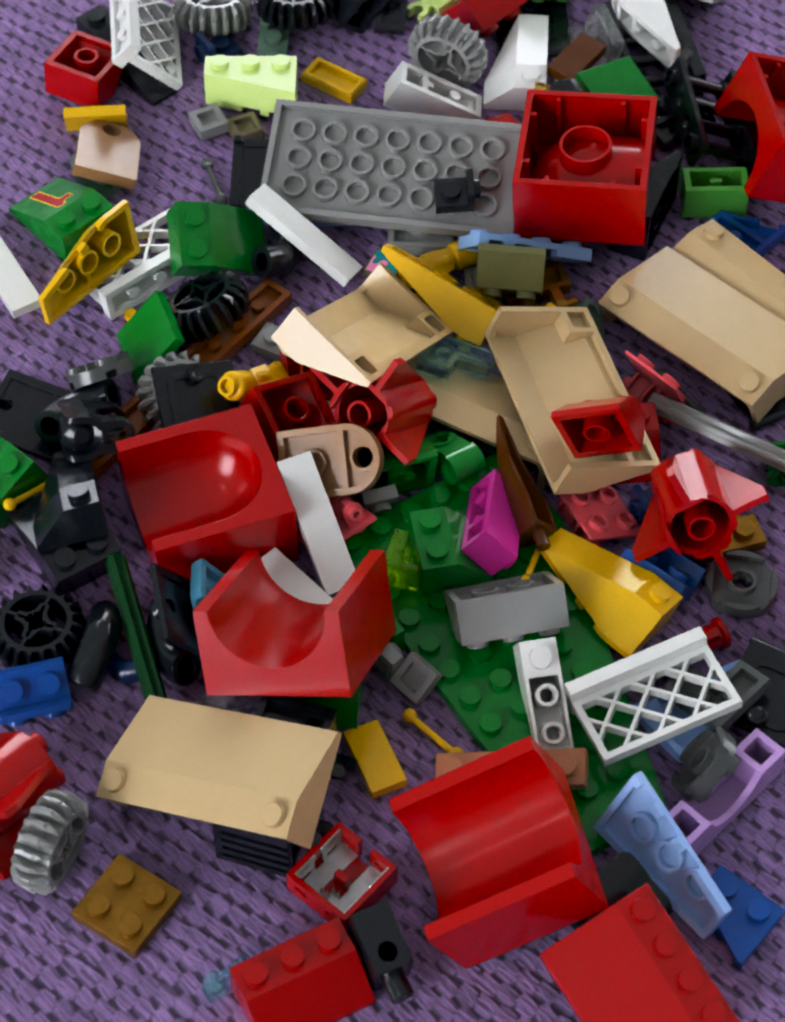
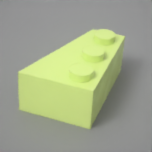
[204,54,298,117]

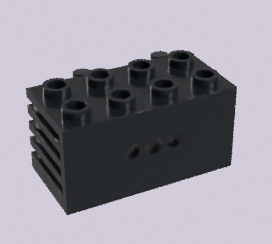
[212,696,358,877]

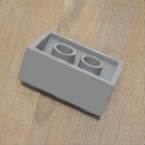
[443,570,570,649]

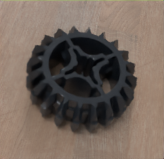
[255,0,336,32]
[167,270,251,343]
[0,584,87,669]

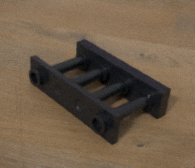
[599,0,706,97]
[663,56,758,179]

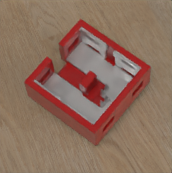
[286,822,398,932]

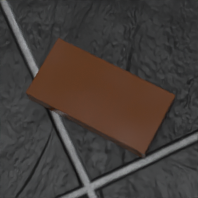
[547,32,607,80]

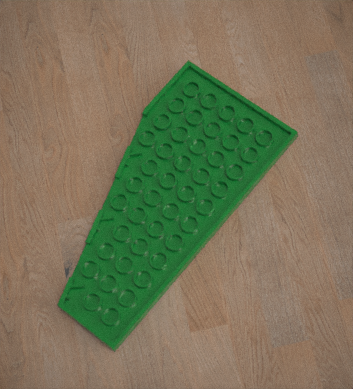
[345,453,667,857]

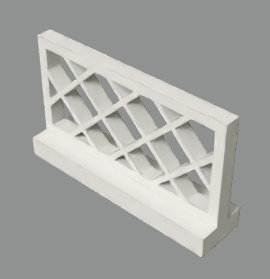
[109,0,183,91]
[88,209,186,321]
[564,626,743,767]

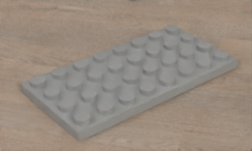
[260,99,522,237]

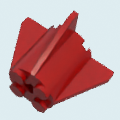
[310,358,437,466]
[632,449,770,582]
[0,731,66,880]

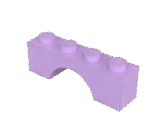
[669,727,785,855]

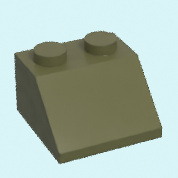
[476,243,546,300]

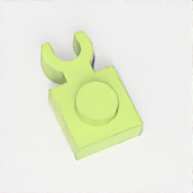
[407,0,459,24]

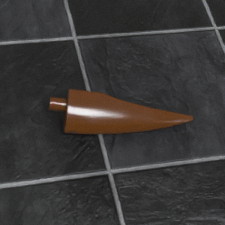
[496,415,557,551]

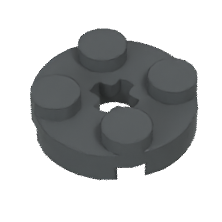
[65,351,135,391]
[705,550,779,618]
[671,727,739,803]

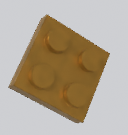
[71,853,183,959]

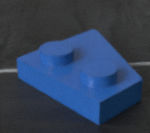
[705,210,785,257]
[711,865,785,970]

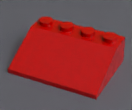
[538,883,740,1022]

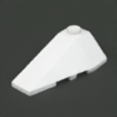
[483,14,549,111]

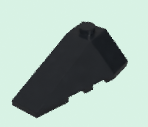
[76,5,177,107]
[33,450,109,553]

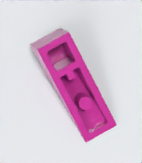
[461,469,520,577]

